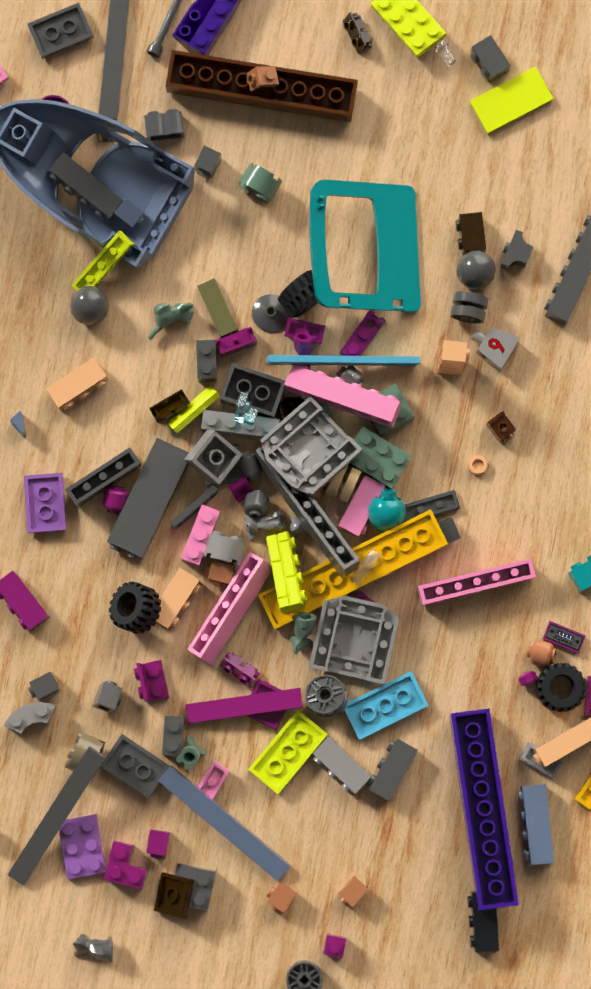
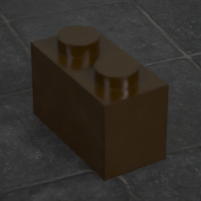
[455,212,486,255]

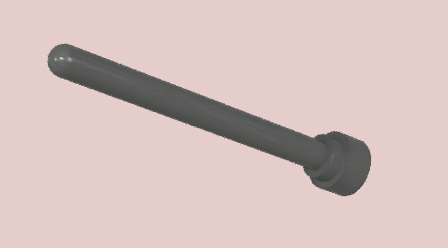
[146,0,182,58]

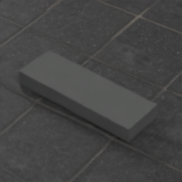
[170,485,218,529]
[404,490,460,522]

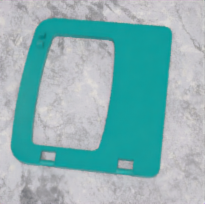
[309,179,421,312]

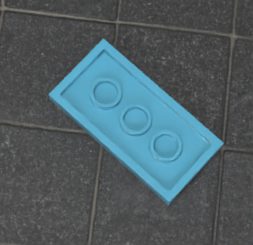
[344,671,429,740]

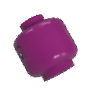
[102,485,129,514]

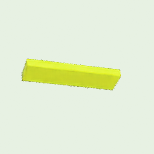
[71,231,134,291]

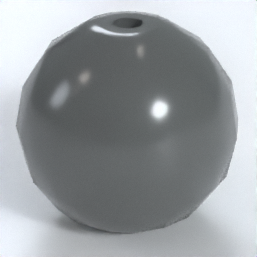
[456,250,496,290]
[70,286,109,326]

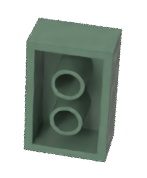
[348,426,412,489]

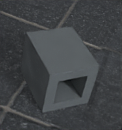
[194,145,222,178]
[28,672,60,700]

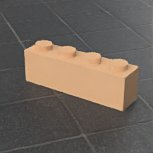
[437,340,470,375]

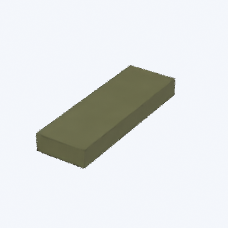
[197,278,238,338]

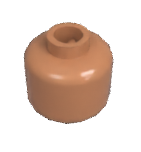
[527,641,557,667]

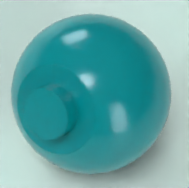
[368,489,406,533]

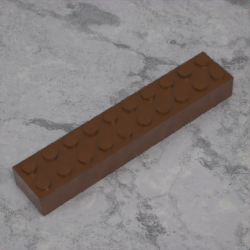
[165,50,358,122]

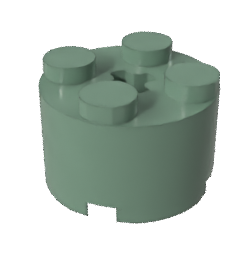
[238,162,283,204]

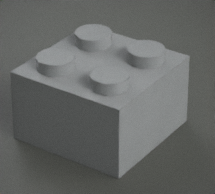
[184,430,243,485]

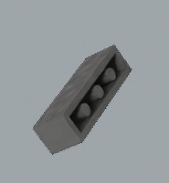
[46,152,123,220]
[65,447,142,508]

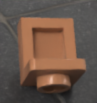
[247,66,279,91]

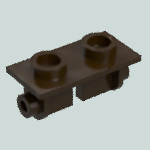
[343,12,373,54]
[149,389,191,423]

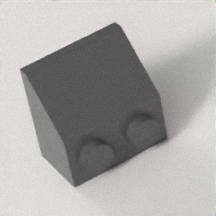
[176,863,216,911]

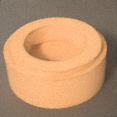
[468,456,488,475]

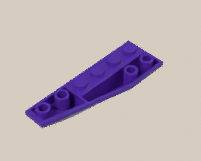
[172,0,242,55]

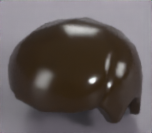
[277,396,305,420]

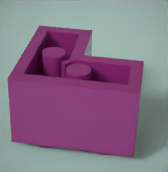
[104,840,148,889]

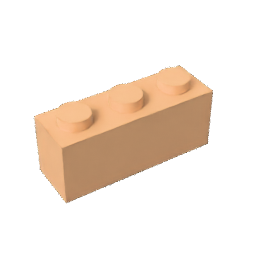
[46,358,108,410]
[156,568,201,630]

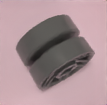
[450,291,489,324]
[286,960,322,989]

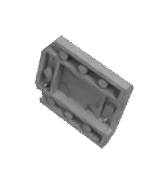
[261,396,363,496]
[309,596,400,685]

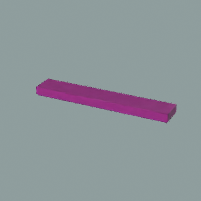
[186,688,303,724]

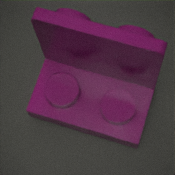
[134,660,169,703]

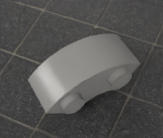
[4,702,57,734]

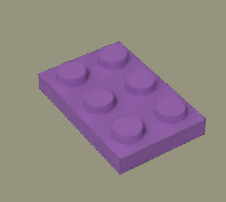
[24,473,67,534]
[59,814,106,880]

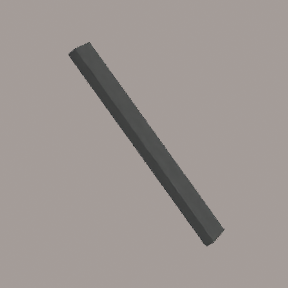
[99,0,130,121]
[7,746,106,885]

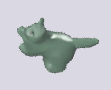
[148,303,194,340]

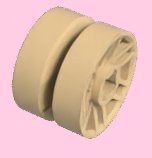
[326,465,362,503]

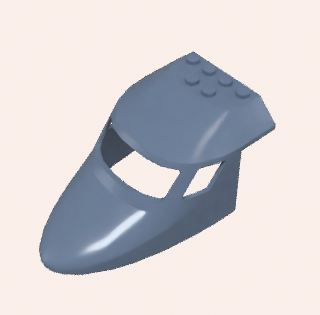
[0,99,195,268]

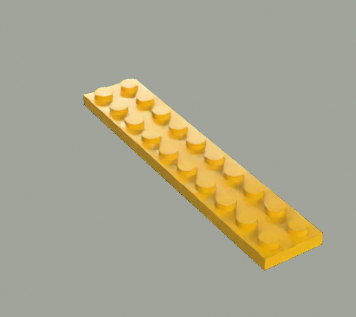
[258,509,448,630]

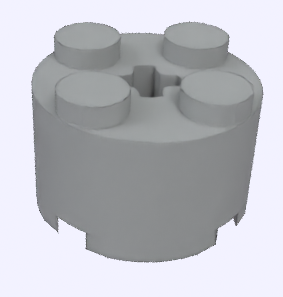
[203,531,246,567]

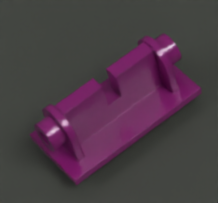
[219,652,260,687]

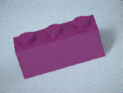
[0,570,49,631]

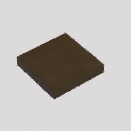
[154,872,194,919]

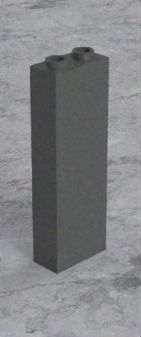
[107,438,189,560]

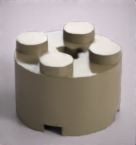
[65,732,105,771]

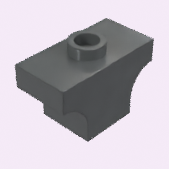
[500,230,534,270]

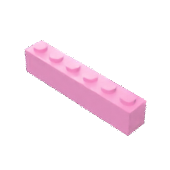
[284,364,401,428]
[187,552,272,665]
[417,558,536,606]

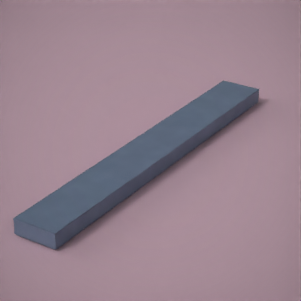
[158,765,290,881]

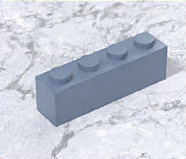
[518,784,554,865]

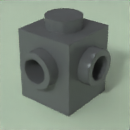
[92,681,123,713]

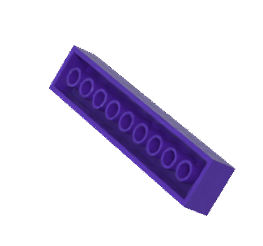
[449,708,519,911]

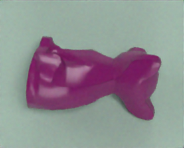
[294,331,317,369]

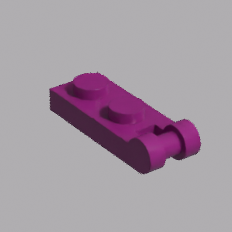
[340,310,386,356]

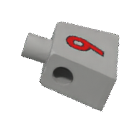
[471,327,520,372]

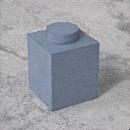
[114,198,144,227]

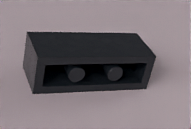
[467,891,499,952]

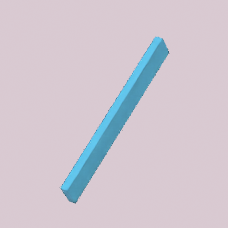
[266,355,420,366]

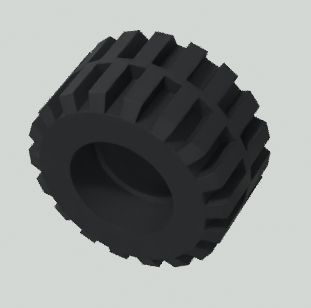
[278,270,318,318]
[109,581,161,634]
[536,663,587,712]

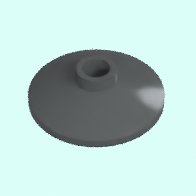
[252,294,290,332]

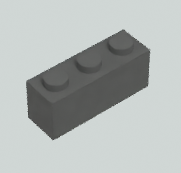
[367,738,418,801]

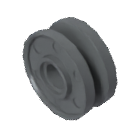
[305,675,348,719]

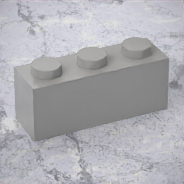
[313,737,371,794]

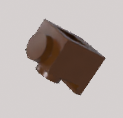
[486,411,516,443]

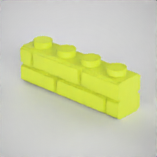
[266,531,307,613]

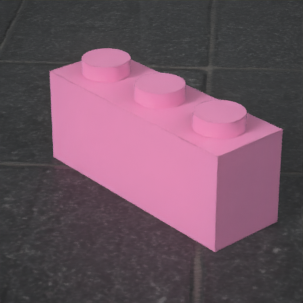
[338,475,386,538]
[181,505,220,567]

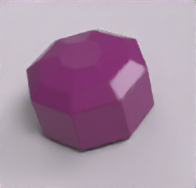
[518,671,538,687]

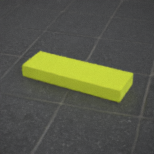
[167,386,220,433]

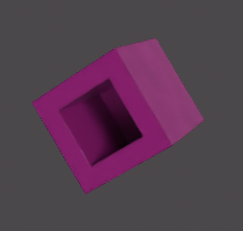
[146,829,170,859]
[323,933,347,958]

